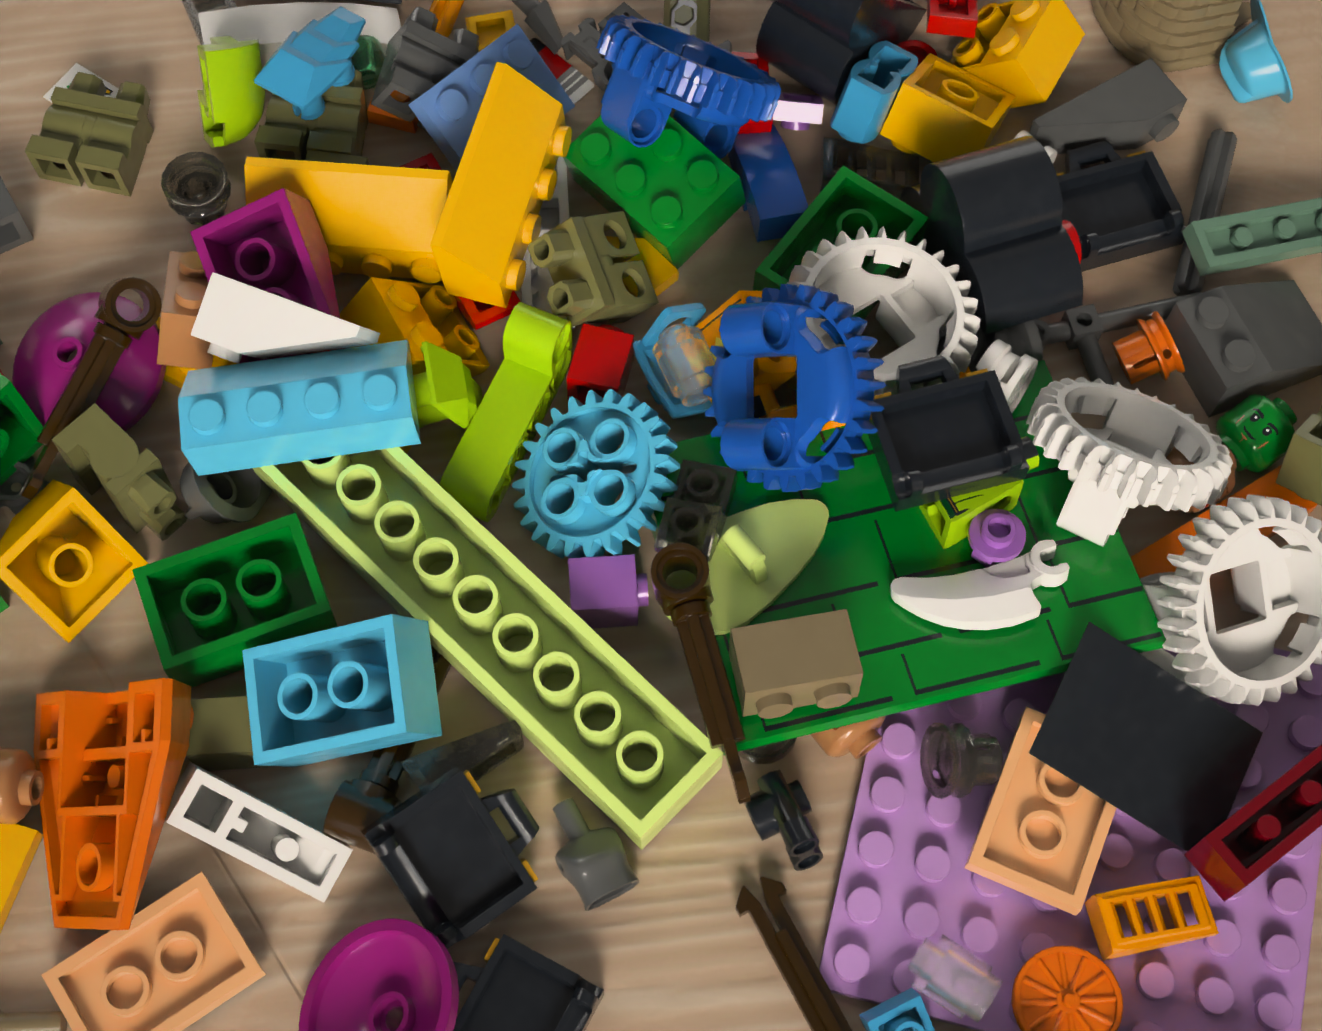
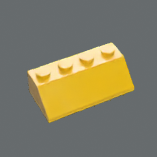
[430,62,572,308]
[244,157,453,283]

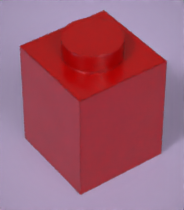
[566,323,634,405]

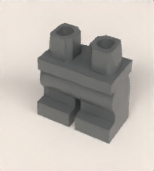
[371,7,479,130]

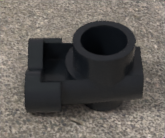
[744,770,823,871]

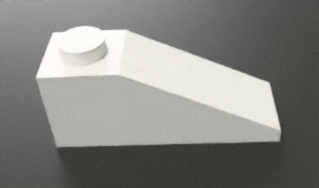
[191,272,380,363]
[165,762,353,902]

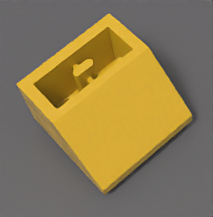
[949,0,1085,109]
[340,277,490,377]

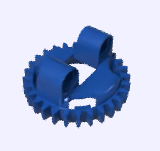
[596,14,782,159]
[703,284,887,492]

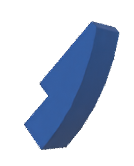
[728,124,809,242]

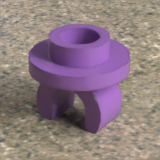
[968,509,1026,567]

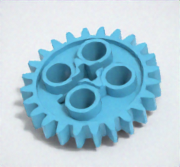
[512,389,680,559]

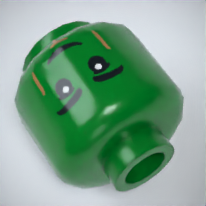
[1216,394,1297,473]

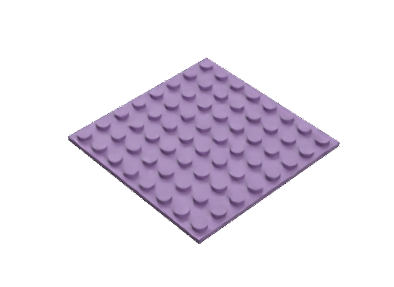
[819,648,1322,1031]

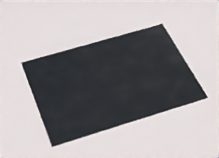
[1029,622,1263,852]

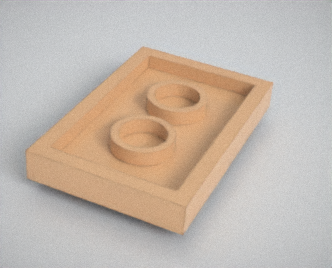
[964,707,1116,916]
[41,871,266,1031]

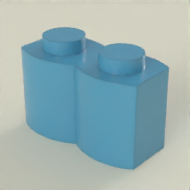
[830,41,918,144]

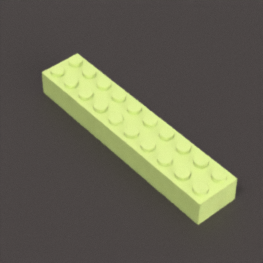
[253,447,723,850]

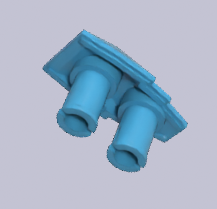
[254,6,366,120]

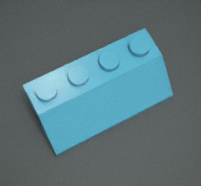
[178,340,421,476]

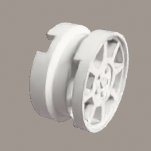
[976,339,1038,413]

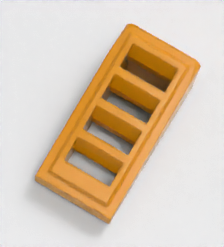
[1084,875,1219,961]

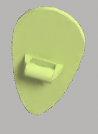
[660,499,829,635]

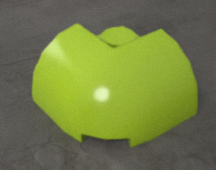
[197,36,265,148]

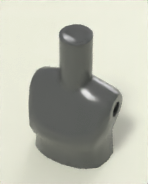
[553,798,639,911]

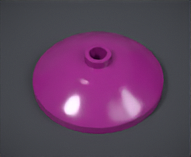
[12,292,166,431]
[299,918,459,1031]

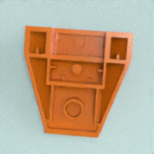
[33,678,194,930]

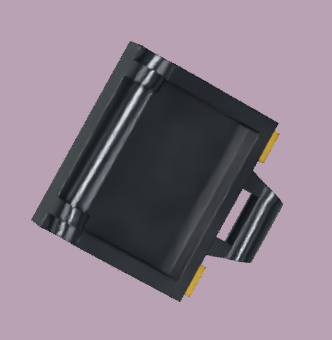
[1057,141,1186,272]
[868,355,1030,512]
[361,767,539,949]
[453,934,604,1031]

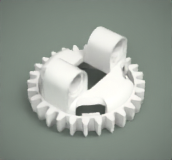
[787,226,981,396]
[1026,377,1233,547]
[1140,494,1322,706]

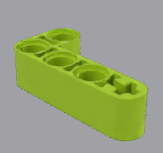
[439,302,573,522]

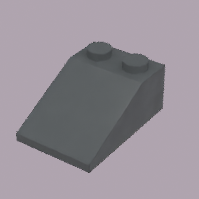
[1165,280,1322,418]

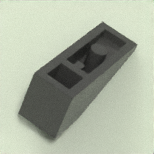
[1029,58,1187,154]

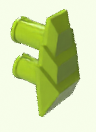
[413,341,483,428]

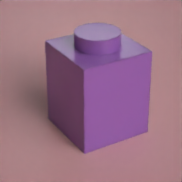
[568,554,649,629]

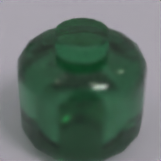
[352,35,385,90]

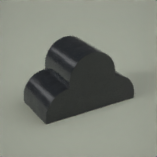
[756,0,927,105]
[900,136,1083,334]

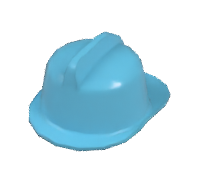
[1219,0,1293,103]

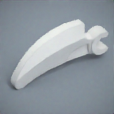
[890,540,1070,630]

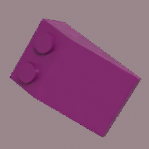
[190,188,340,363]

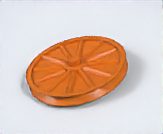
[1011,946,1123,1031]

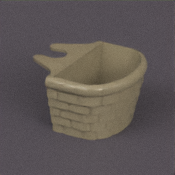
[1091,0,1251,72]

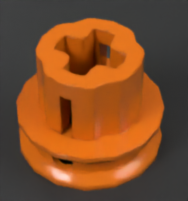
[1112,311,1185,385]

